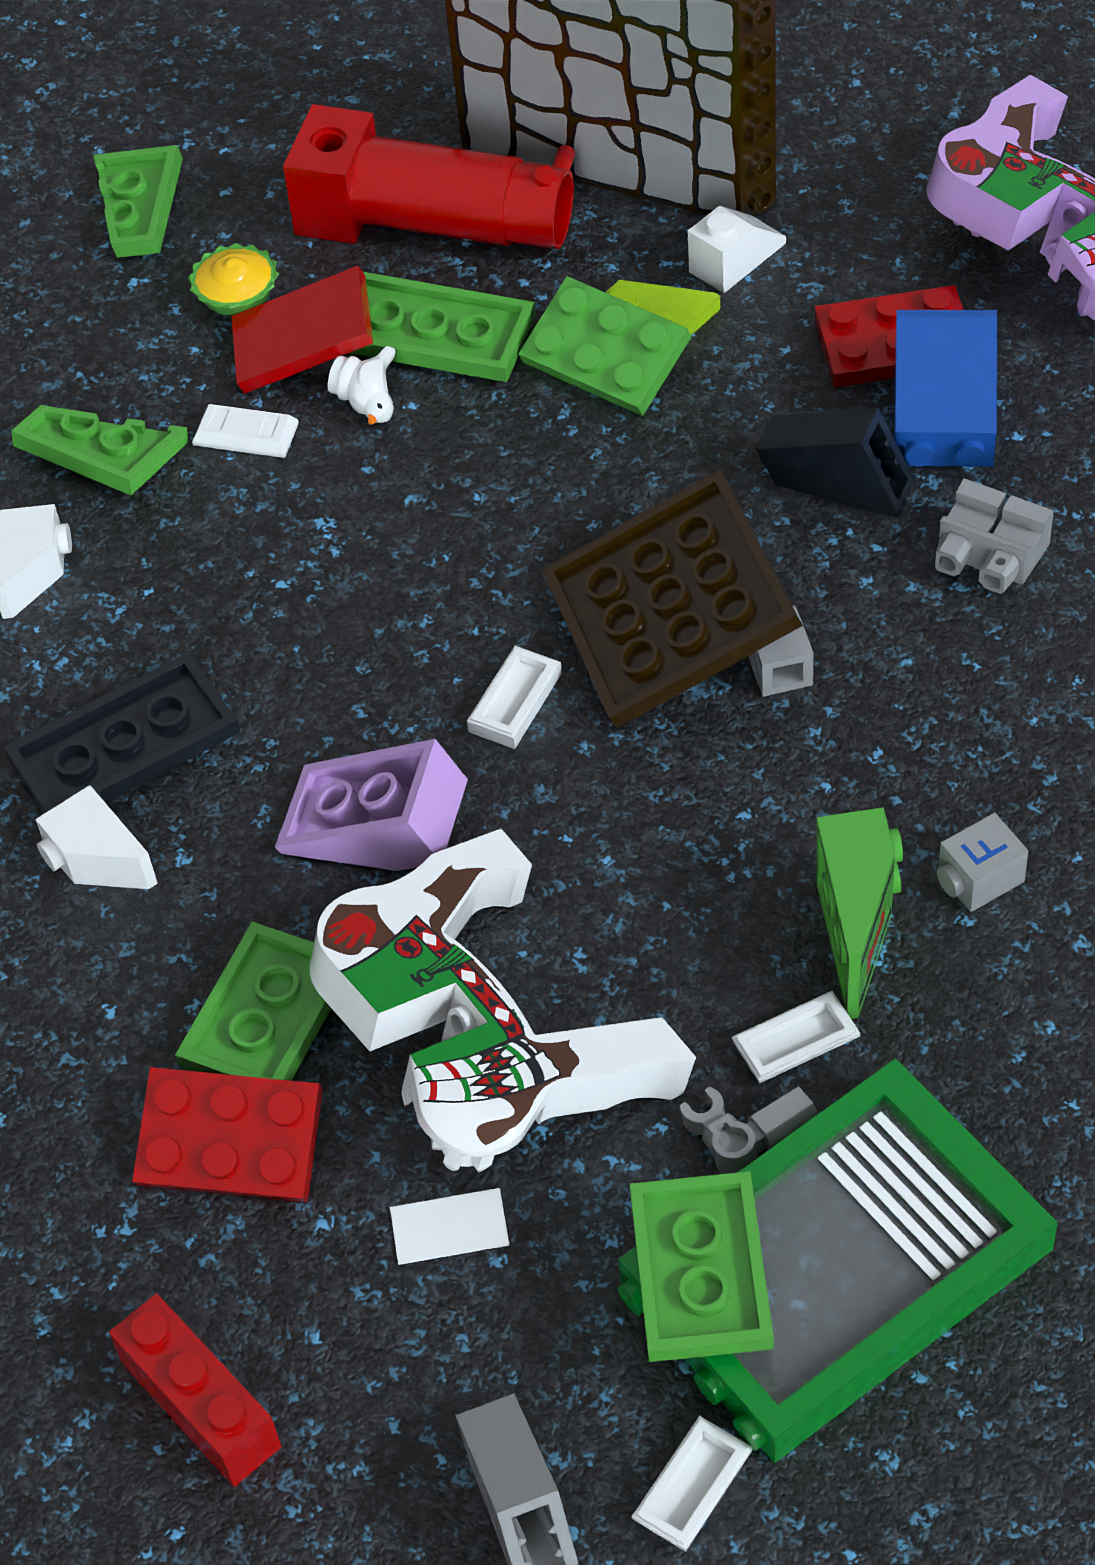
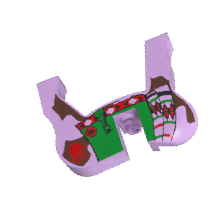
[926,75,1095,320]

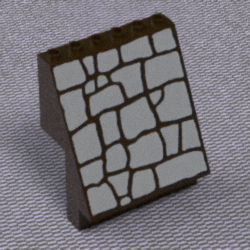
[445,0,776,217]

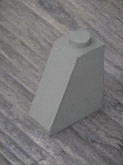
[455,1394,579,1565]

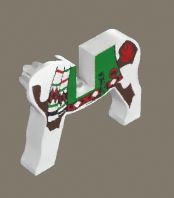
[310,829,696,1172]

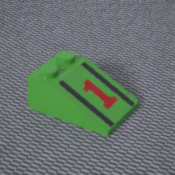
[816,807,903,1019]

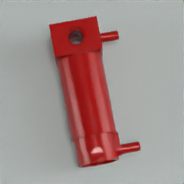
[283,104,576,249]

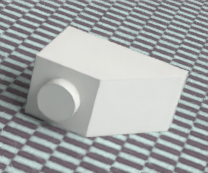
[688,206,786,294]
[0,504,72,619]
[35,785,158,889]

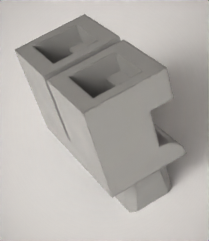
[935,478,1054,594]

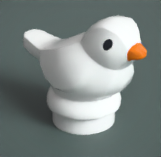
[328,346,396,425]

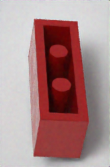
[109,1293,282,1487]

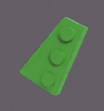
[93,145,183,258]
[11,405,188,495]

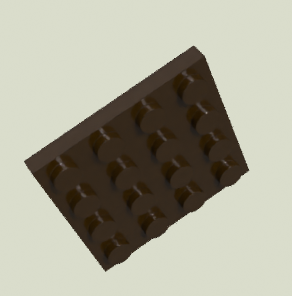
[542,470,803,728]

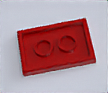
[231,265,373,394]

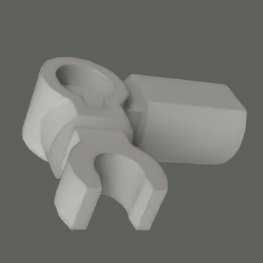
[680,1086,818,1174]

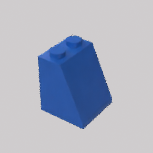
[893,310,997,467]

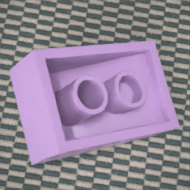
[275,739,468,871]

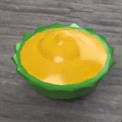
[187,243,279,316]

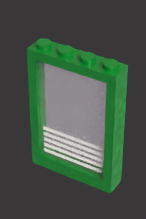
[617,1058,1058,1463]

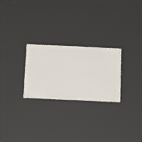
[390,1188,509,1265]

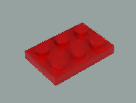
[815,285,963,388]
[132,1067,323,1202]

